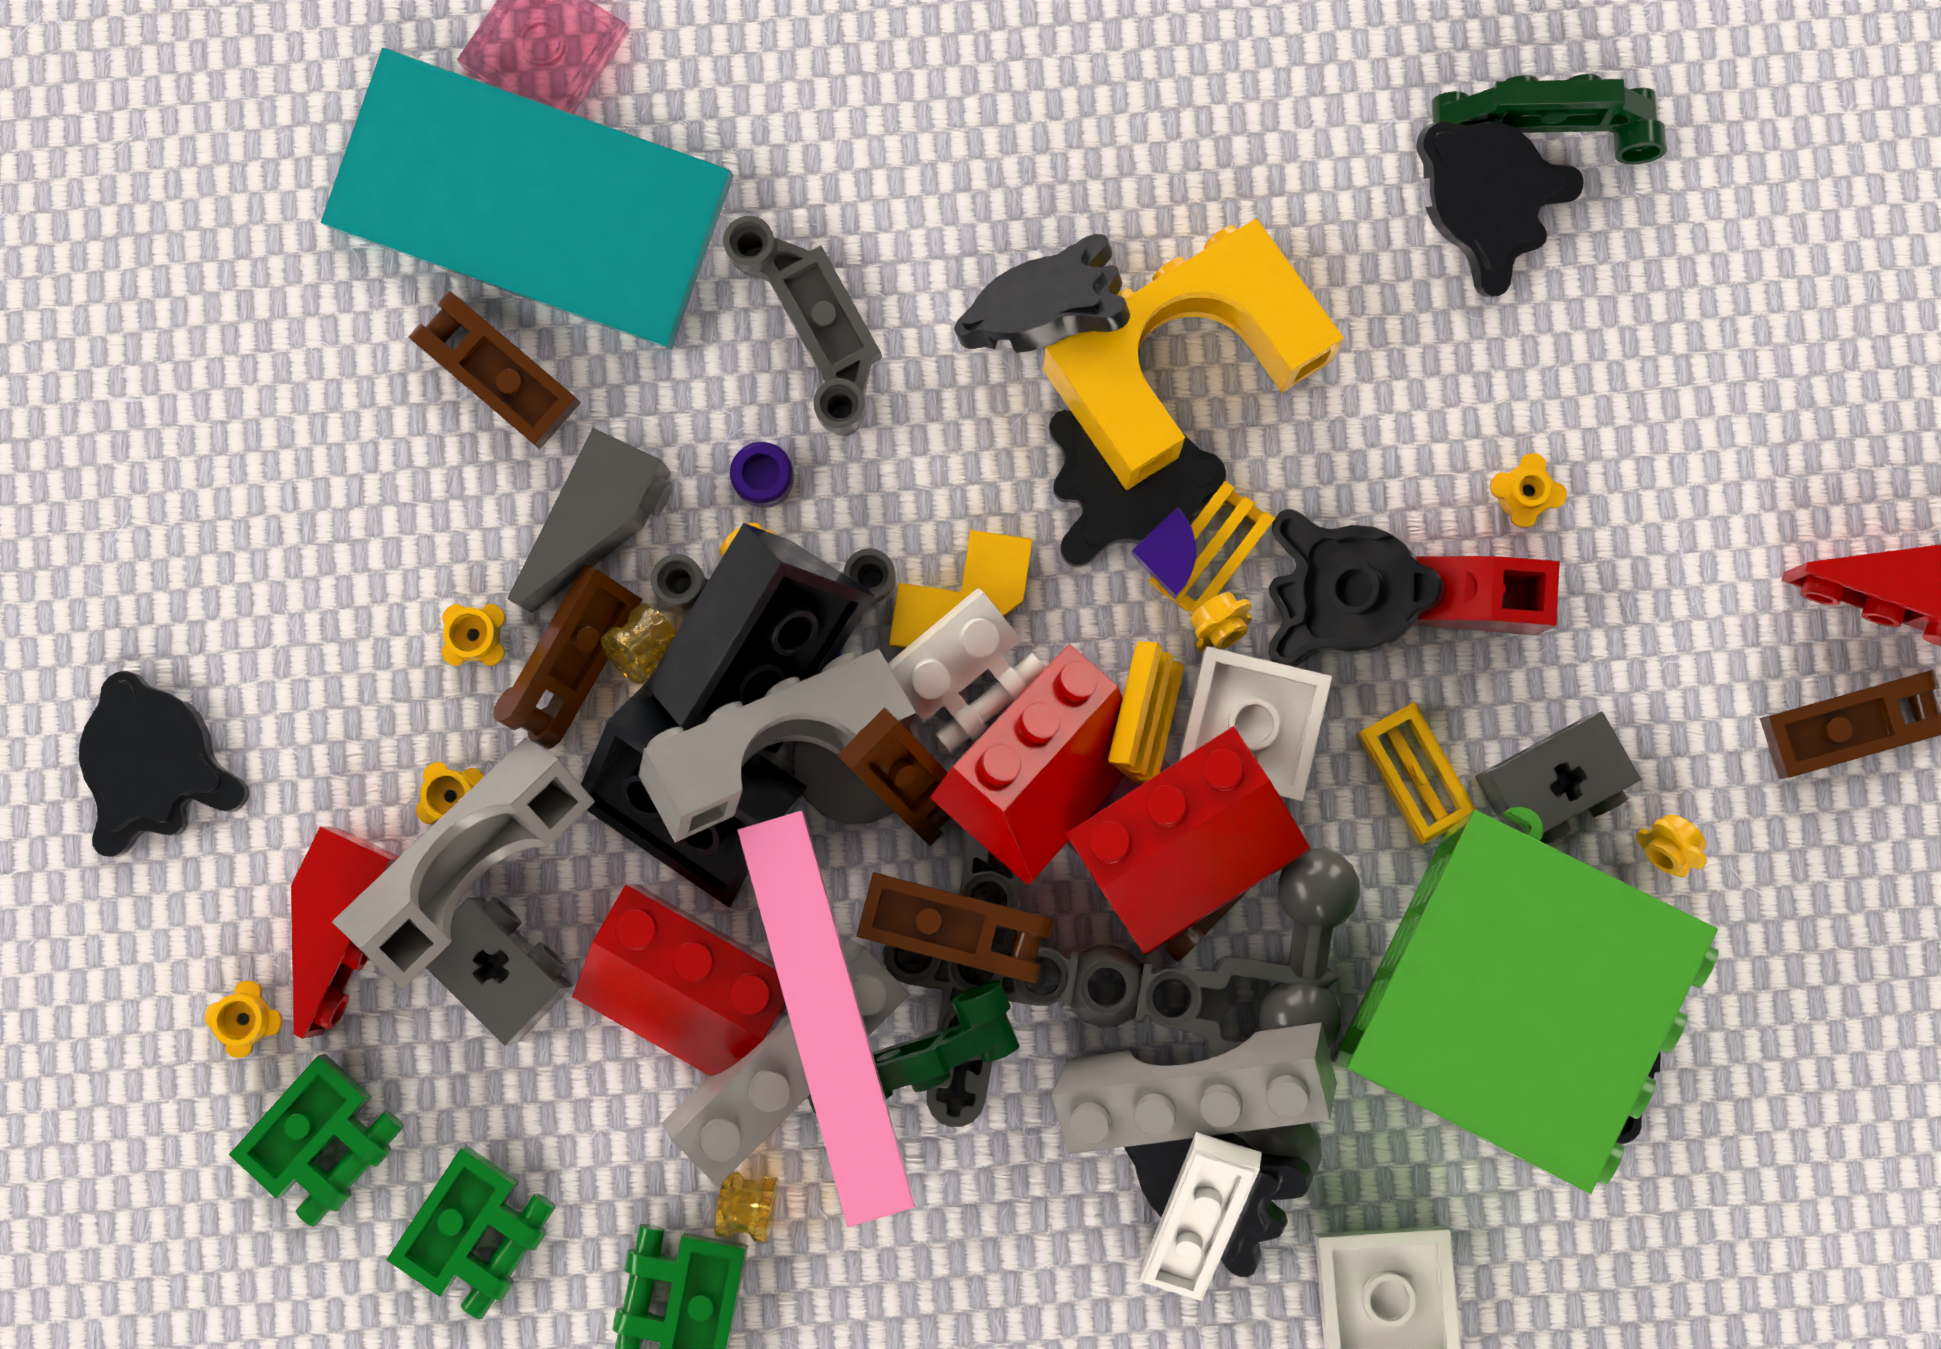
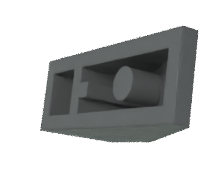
[507,428,672,613]

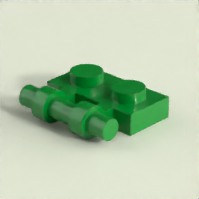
[229,1054,404,1227]
[386,1145,556,1319]
[612,1224,748,1349]

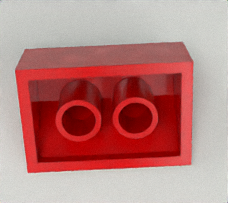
[930,643,1125,886]
[1065,726,1311,956]
[572,884,787,1076]

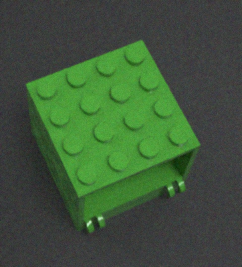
[1332,807,1719,1194]

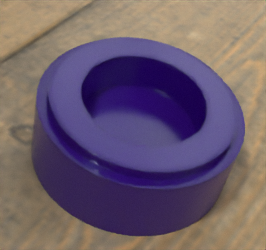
[730,442,794,508]

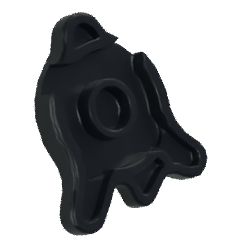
[1416,121,1584,297]
[954,234,1131,353]
[1049,410,1226,567]
[1268,509,1445,667]
[79,671,249,857]
[1124,1133,1313,1277]

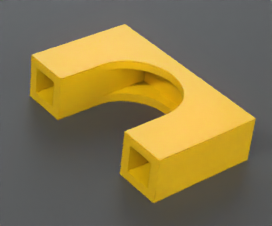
[1043,218,1344,491]

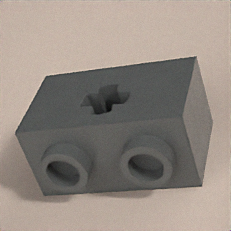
[1475,711,1641,844]
[425,897,573,1046]

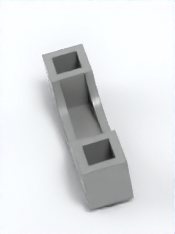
[638,648,916,842]
[332,738,595,990]
[661,939,910,1187]
[1051,1022,1337,1154]

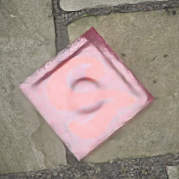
[456,0,630,115]

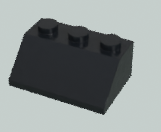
[646,523,875,753]
[581,681,807,908]

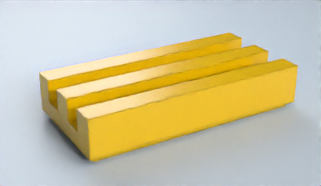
[1148,481,1275,616]
[1108,641,1185,784]
[1356,702,1476,845]

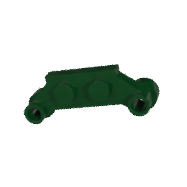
[1431,74,1667,165]
[807,981,1020,1114]

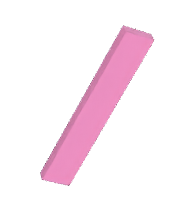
[738,810,916,1227]

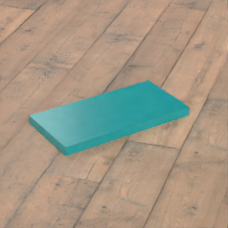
[320,47,734,350]

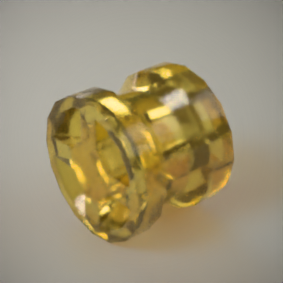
[601,604,677,685]
[714,1170,779,1244]

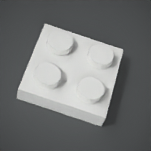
[1178,646,1332,801]
[1315,1225,1461,1349]

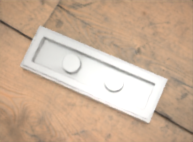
[1140,1132,1262,1301]

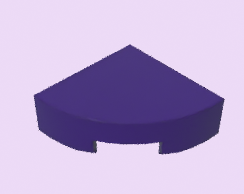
[1131,507,1196,599]

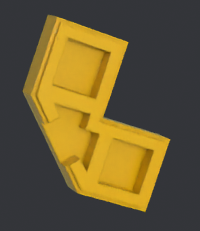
[889,530,1032,649]

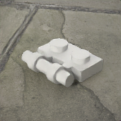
[888,588,1045,753]

